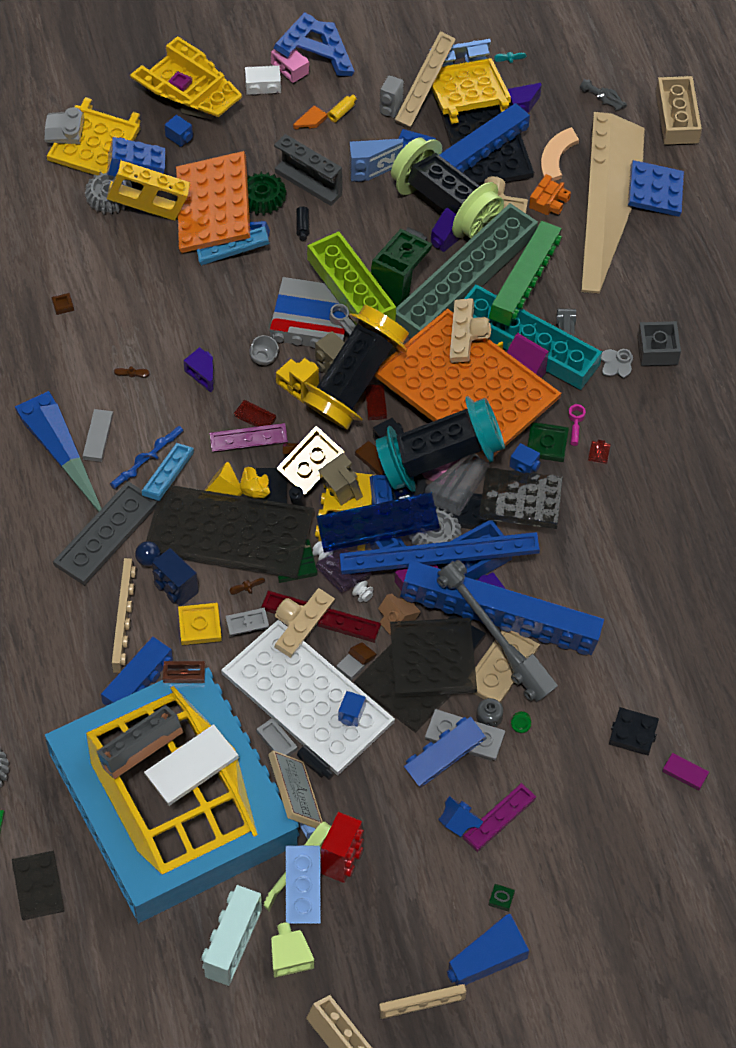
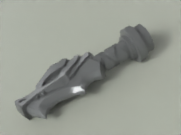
[580,79,627,111]

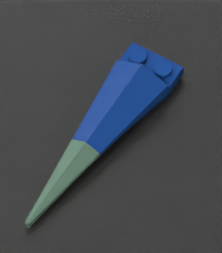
[15,391,101,512]

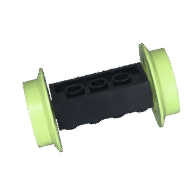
[391,138,504,239]

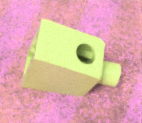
[271,923,314,978]

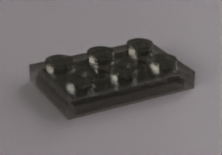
[12,850,65,921]

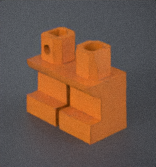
[529,174,571,216]

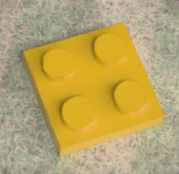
[178,603,222,645]

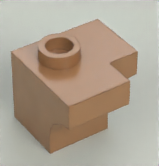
[378,594,421,637]

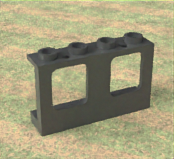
[274,134,342,206]

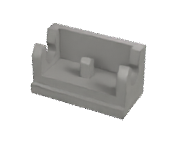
[225,608,269,637]

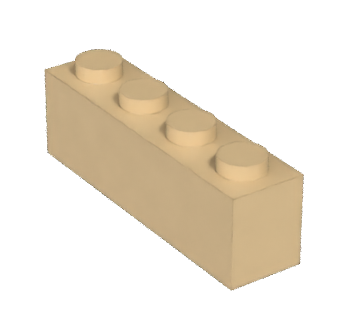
[306,995,372,1048]

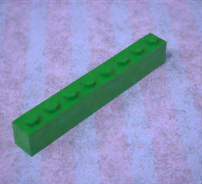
[489,221,562,326]

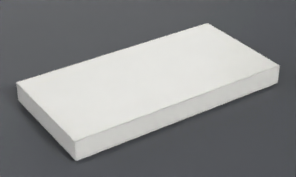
[144,724,239,806]

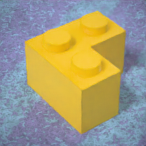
[276,358,319,403]

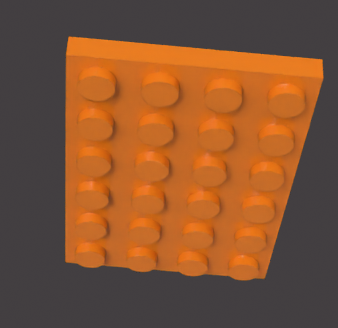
[176,151,251,253]

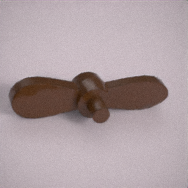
[114,366,149,378]
[229,578,265,595]

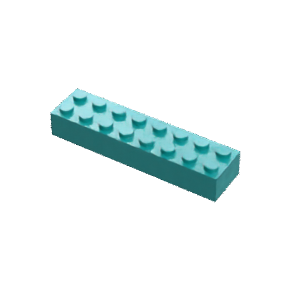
[464,284,602,390]

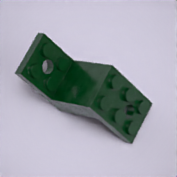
[349,228,432,320]

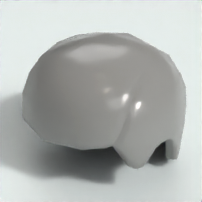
[249,335,279,366]

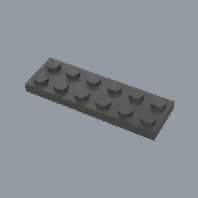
[53,481,159,585]

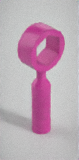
[568,404,586,446]

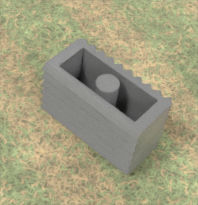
[380,75,404,118]

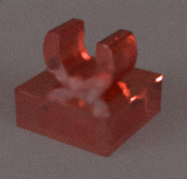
[588,439,611,464]

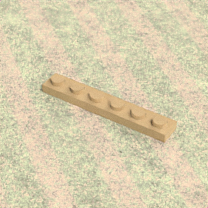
[394,31,456,129]
[112,558,136,673]

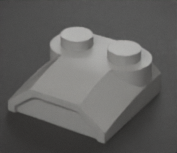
[44,107,84,144]

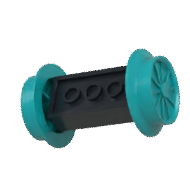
[376,396,505,492]

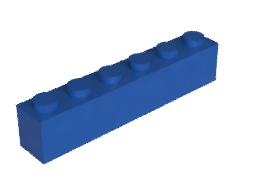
[439,103,530,173]

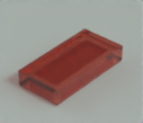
[365,384,387,420]
[234,400,276,427]

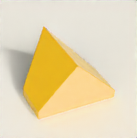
[198,462,243,504]

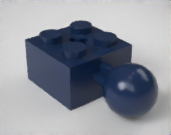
[135,541,198,606]

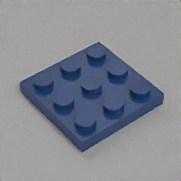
[628,160,684,217]

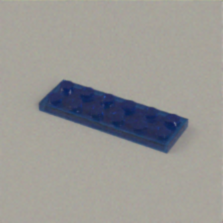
[316,492,440,552]

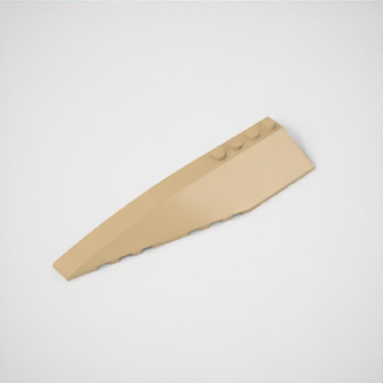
[581,112,645,294]

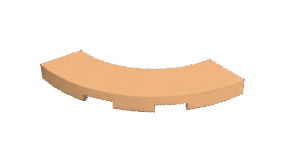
[541,127,579,181]

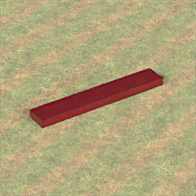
[261,590,381,643]

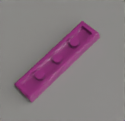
[209,423,288,452]
[463,783,536,852]

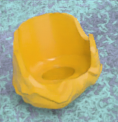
[240,467,270,498]

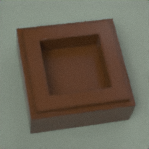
[51,293,74,315]
[348,642,377,665]

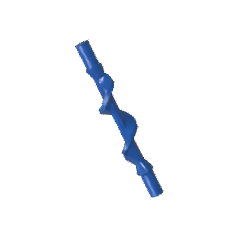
[110,426,183,489]

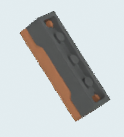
[96,705,183,779]

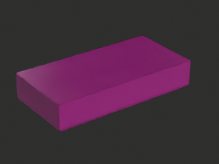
[662,753,709,791]

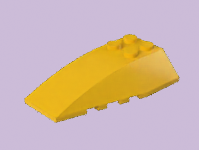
[130,36,242,117]

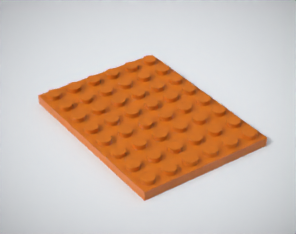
[374,308,562,462]

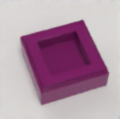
[168,71,192,92]

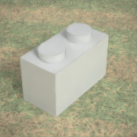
[245,66,281,95]

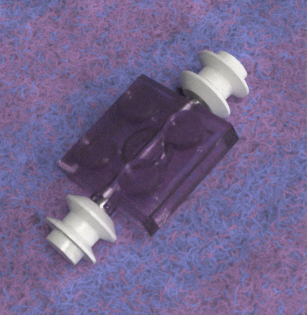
[312,541,374,602]

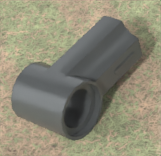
[556,308,576,336]

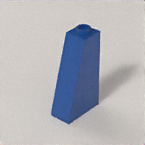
[447,914,529,986]

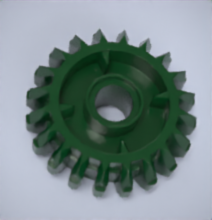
[247,171,287,216]

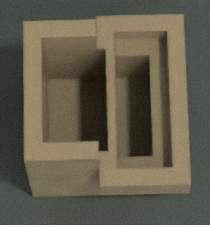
[318,453,363,505]

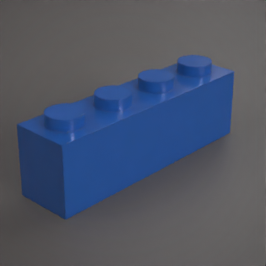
[101,637,173,706]
[404,716,487,788]

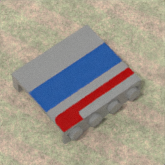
[270,277,349,348]

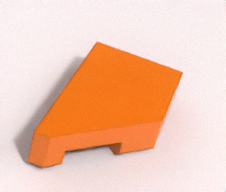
[293,106,327,129]

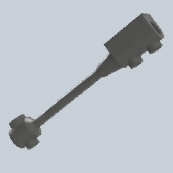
[437,560,558,702]

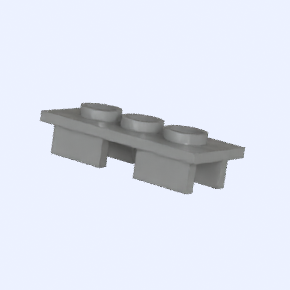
[425,709,505,761]

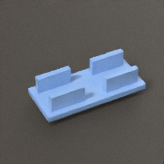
[429,39,491,67]
[286,845,320,924]

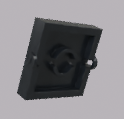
[609,707,659,756]

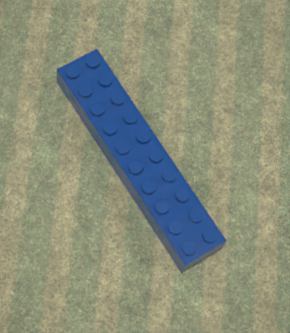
[400,560,604,655]

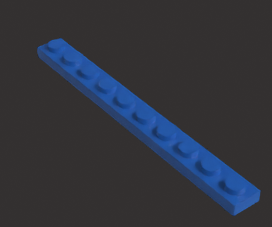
[340,532,540,574]

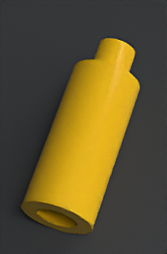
[327,95,357,123]

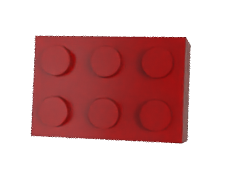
[321,812,364,883]

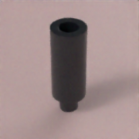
[296,206,309,241]
[289,486,306,511]
[297,745,334,780]

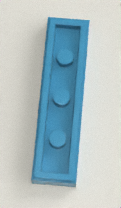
[197,226,270,265]
[142,443,194,501]

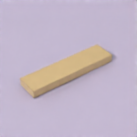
[379,984,466,1019]

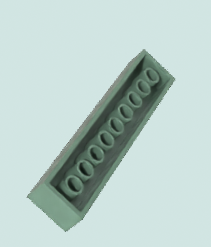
[395,203,538,338]

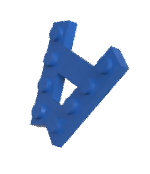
[274,12,354,76]

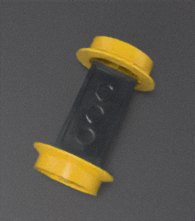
[303,305,409,430]

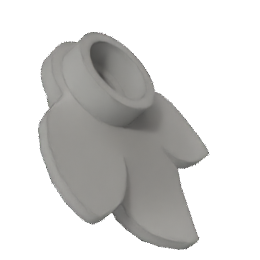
[601,349,633,378]

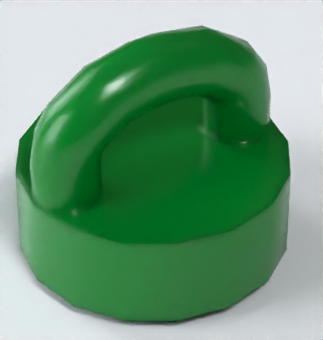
[511,711,531,733]

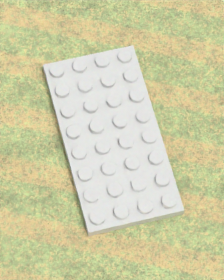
[221,620,395,776]

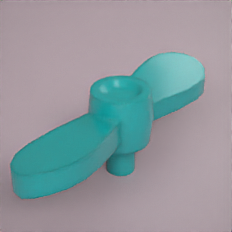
[494,52,526,63]

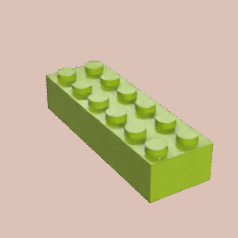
[307,231,396,325]

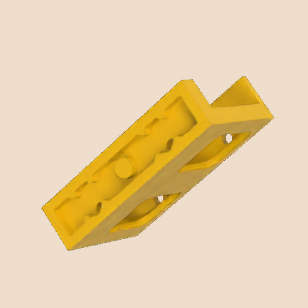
[106,160,190,221]
[315,473,372,551]

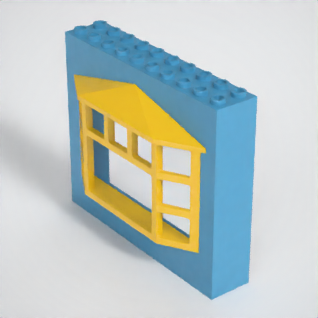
[45,667,299,923]

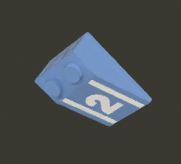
[349,139,403,181]

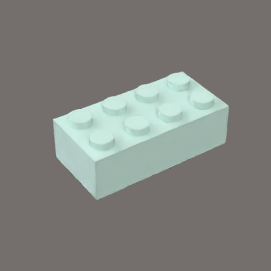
[201,885,262,986]

